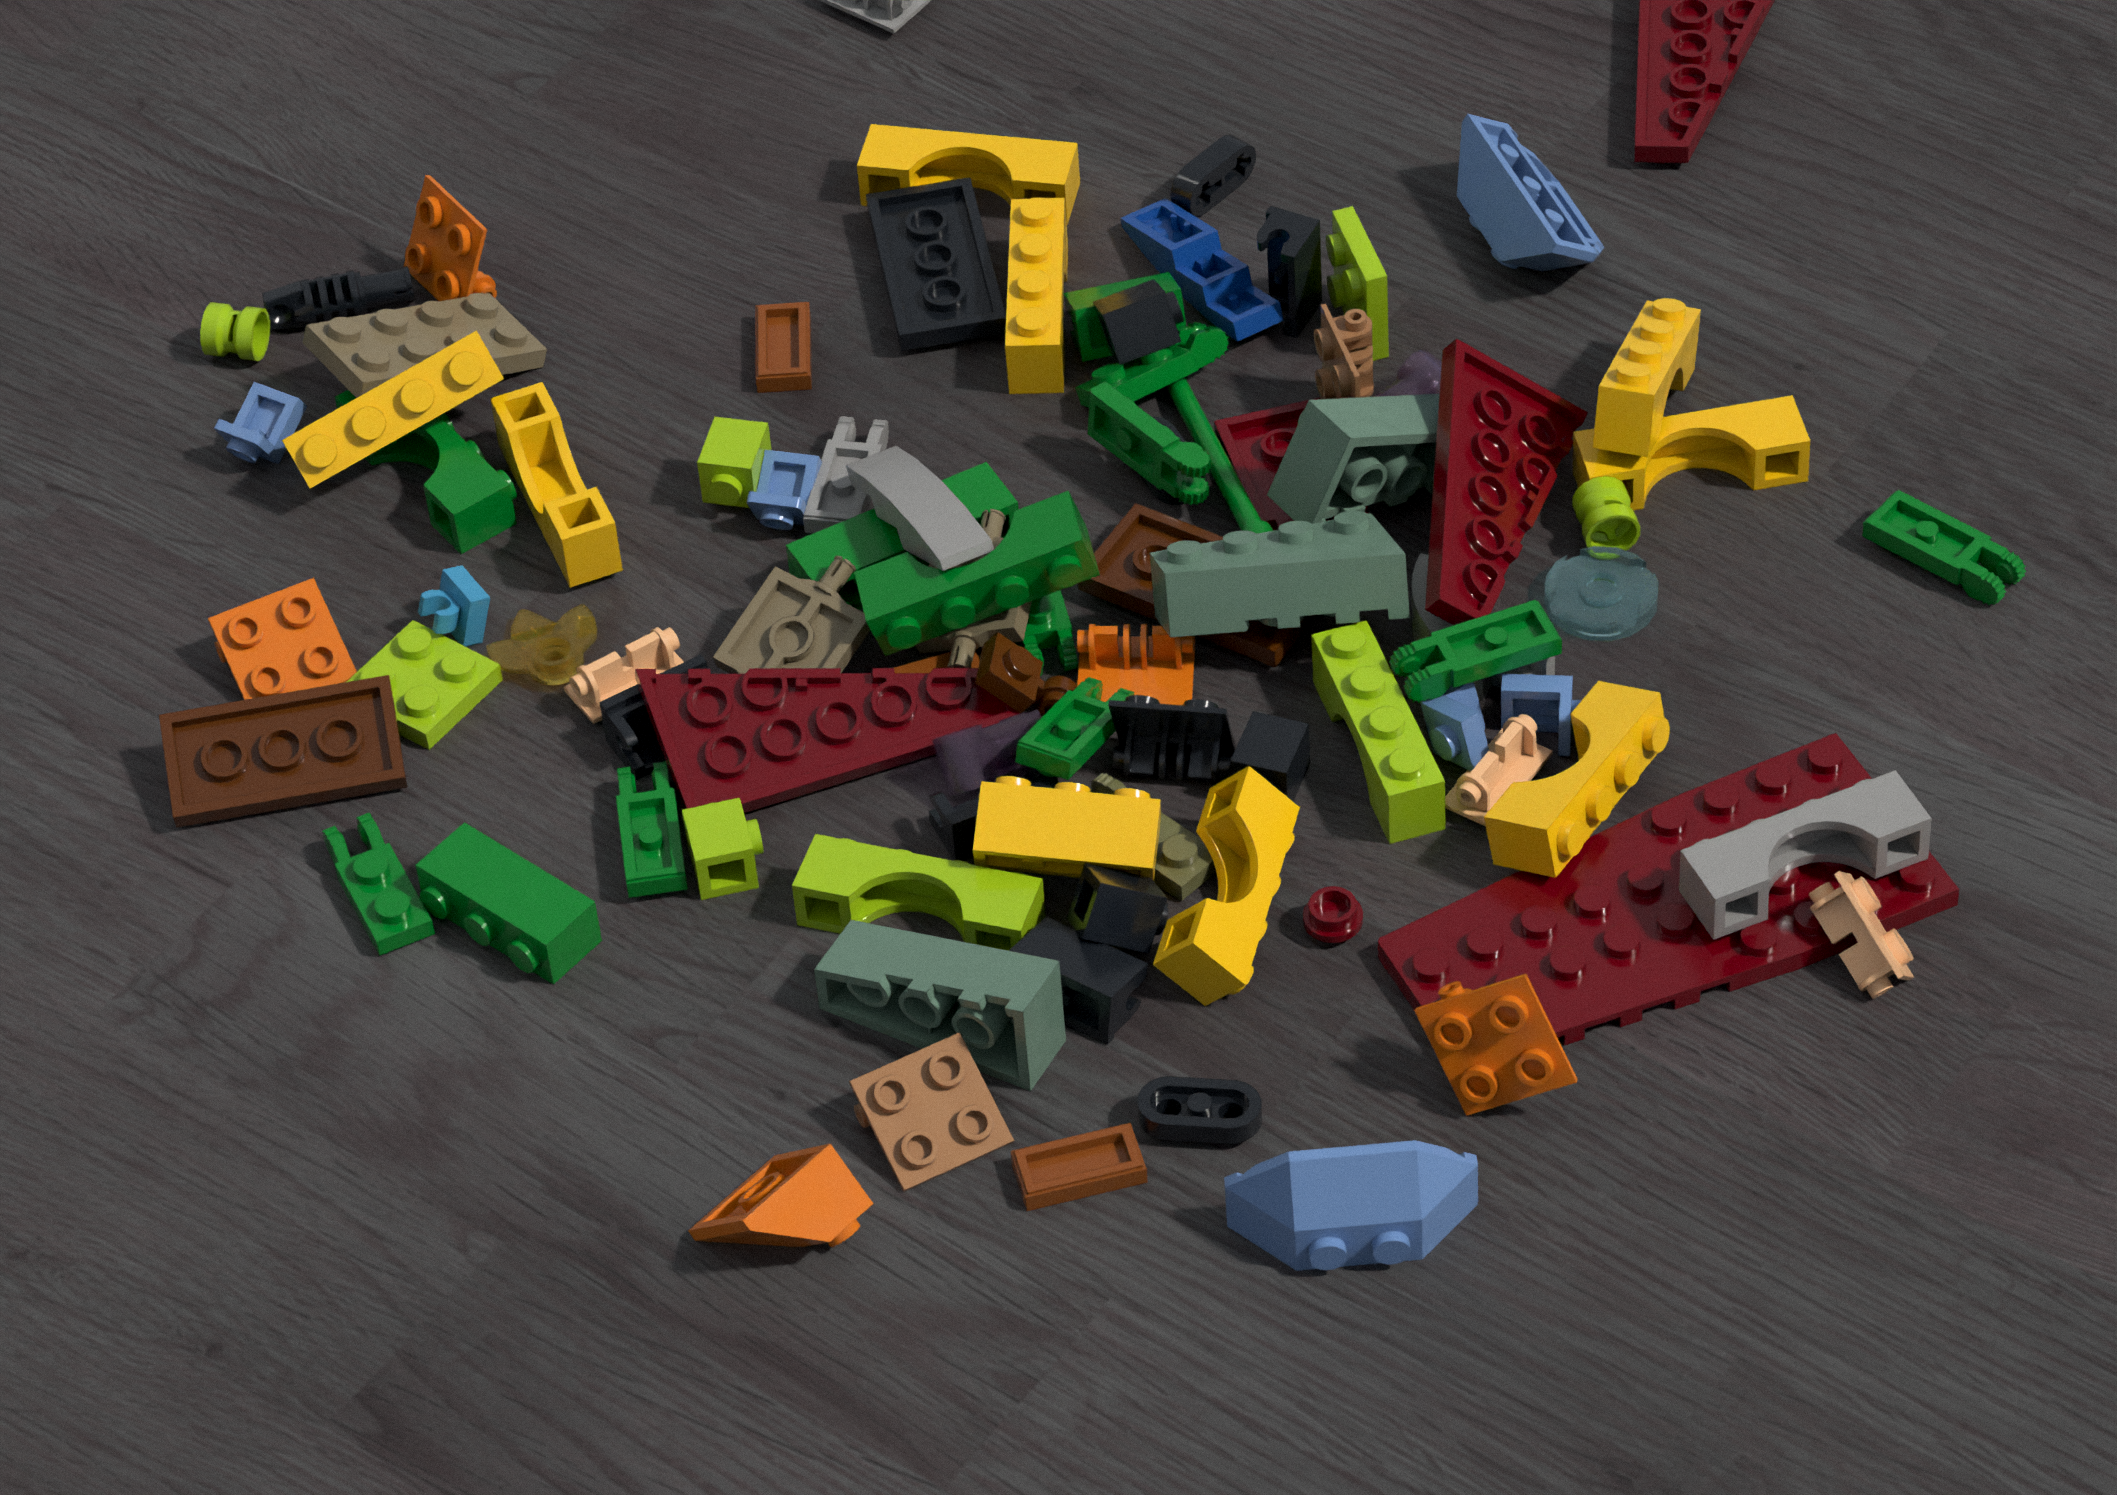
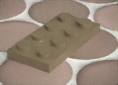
[303,293,547,398]

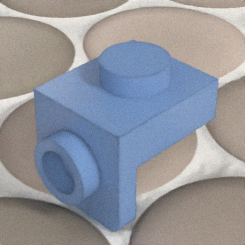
[214,382,307,464]
[747,450,822,530]
[1501,674,1582,756]
[1420,682,1489,771]

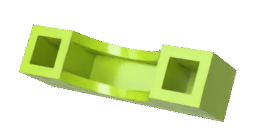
[1312,620,1446,844]
[792,834,1046,951]

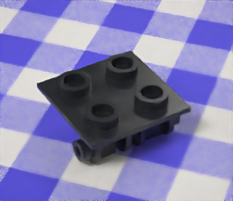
[1108,695,1236,783]

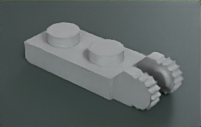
[803,416,889,533]

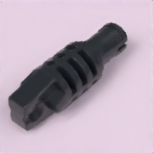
[262,266,415,330]

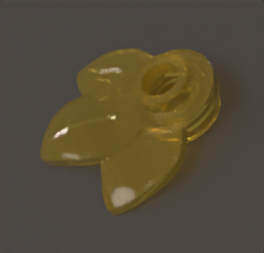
[486,604,598,686]

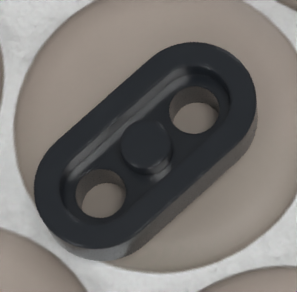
[1137,1076,1262,1144]

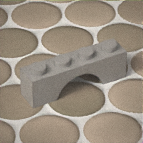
[1679,770,1932,940]

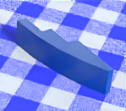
[1120,198,1284,342]

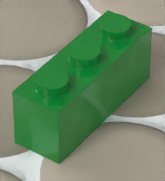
[416,822,602,985]

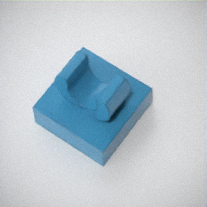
[418,565,490,647]

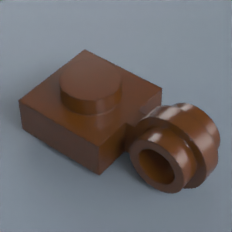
[975,632,1077,718]

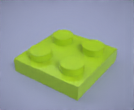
[1325,206,1389,361]
[347,620,503,750]

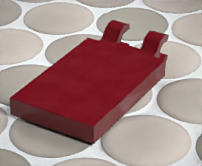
[1214,397,1368,531]

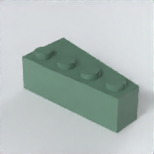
[1267,394,1440,524]
[1150,511,1410,638]
[814,920,1066,1091]

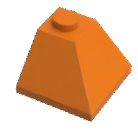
[688,1144,874,1247]

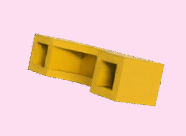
[857,124,1080,225]
[1005,197,1068,394]
[1592,298,1701,457]
[282,330,504,488]
[490,382,623,588]
[1573,395,1810,511]
[1484,681,1670,878]
[1153,766,1300,1006]

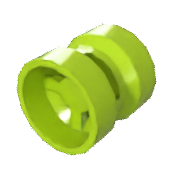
[200,302,270,361]
[1572,476,1640,556]

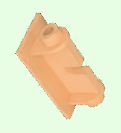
[564,627,684,724]
[1445,714,1553,826]
[1809,871,1914,999]

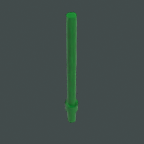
[1167,378,1273,534]

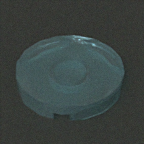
[1544,546,1659,641]

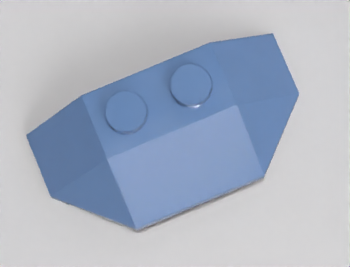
[1457,114,1605,271]
[1224,1140,1478,1271]

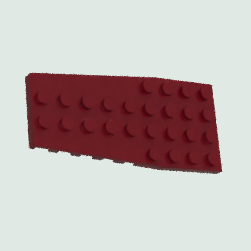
[1378,733,1959,1046]

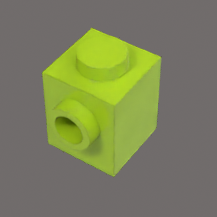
[697,416,772,508]
[682,798,764,900]

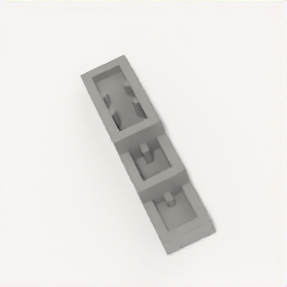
[846,446,994,571]

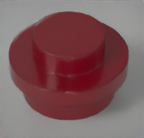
[1303,886,1363,943]

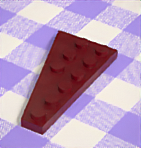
[1634,0,1775,164]
[1425,338,1588,625]
[635,668,1023,813]

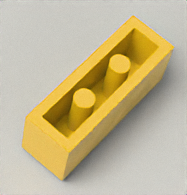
[973,776,1161,881]

